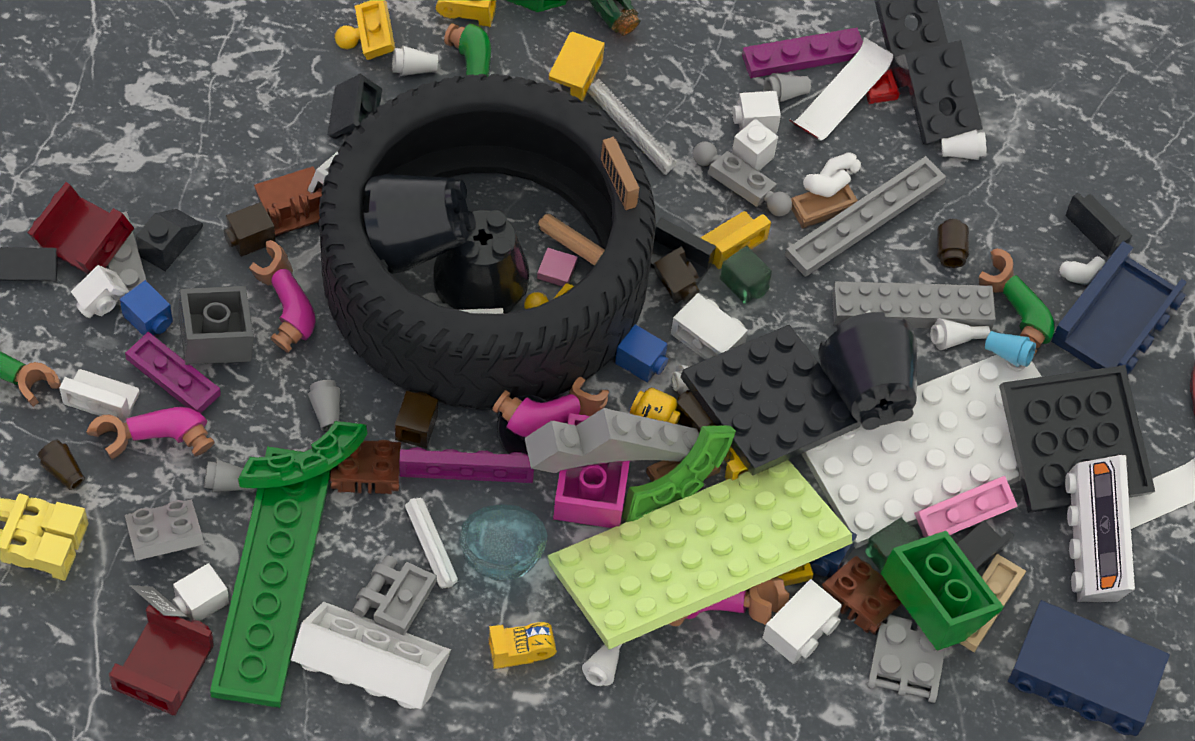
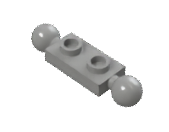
[693,141,792,216]

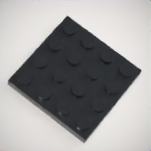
[680,324,861,476]
[999,365,1155,513]

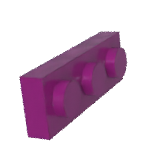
[125,332,221,413]

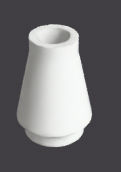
[392,46,438,76]
[941,130,986,160]

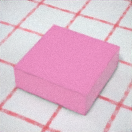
[537,248,578,287]

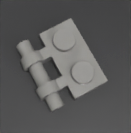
[352,555,437,635]

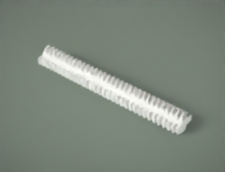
[588,79,677,175]

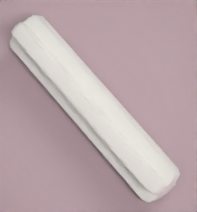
[405,498,458,589]

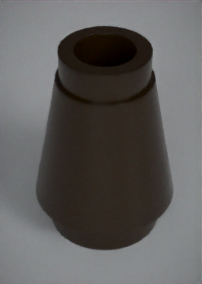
[37,439,85,490]

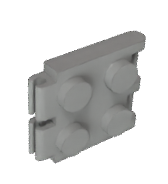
[867,615,946,703]

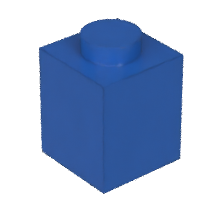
[120,280,173,336]
[615,324,668,383]

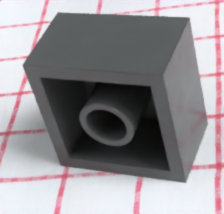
[178,286,254,365]

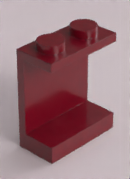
[27,182,135,274]
[109,605,214,716]

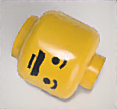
[630,387,681,424]

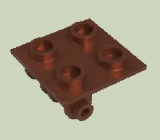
[254,167,322,236]
[330,440,401,495]
[822,556,902,635]

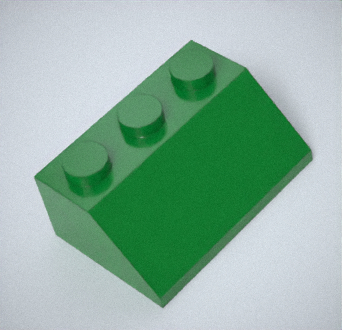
[880,531,1004,651]

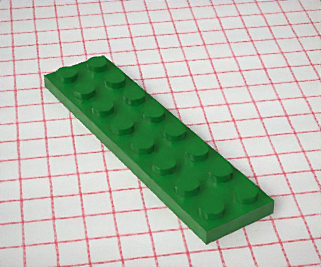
[210,446,331,708]

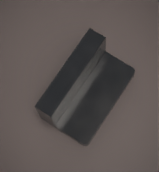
[328,73,382,138]
[1065,193,1132,258]
[650,217,716,285]
[957,520,1015,572]

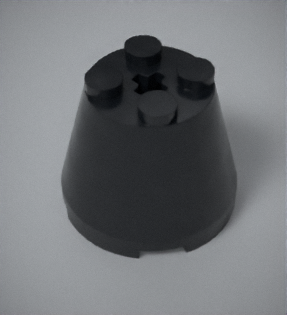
[364,174,476,274]
[433,210,529,314]
[818,312,917,430]

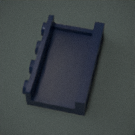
[1051,241,1187,375]
[1008,600,1170,736]

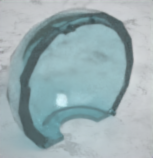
[459,504,548,581]

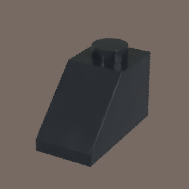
[136,209,203,271]

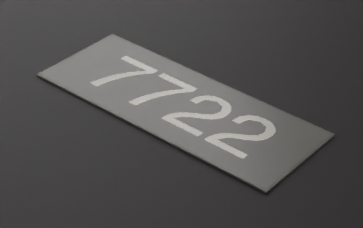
[129,585,187,617]

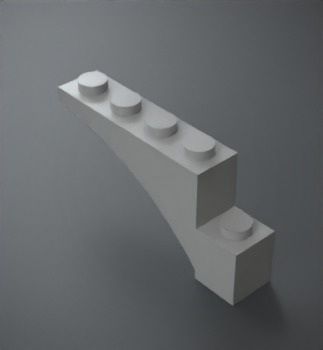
[525,408,699,473]

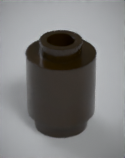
[937,219,969,268]

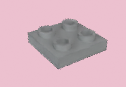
[125,499,204,561]

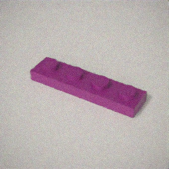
[742,28,863,78]
[399,447,534,483]

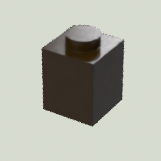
[223,202,276,257]
[395,391,438,448]

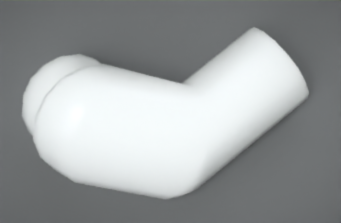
[820,152,861,177]
[803,170,851,197]
[1060,256,1106,285]

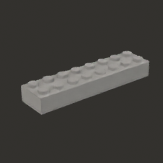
[832,281,996,330]

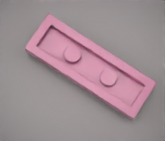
[914,476,1018,538]

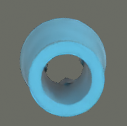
[985,331,1036,367]

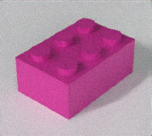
[553,413,630,528]

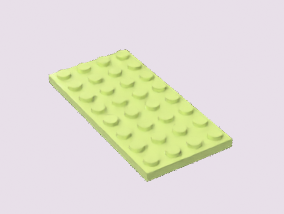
[548,460,852,649]

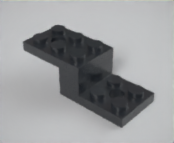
[875,0,983,144]

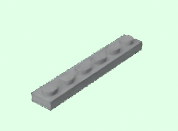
[785,156,946,277]

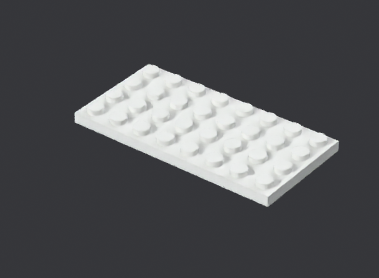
[802,355,1042,549]

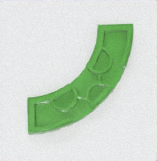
[622,425,736,522]

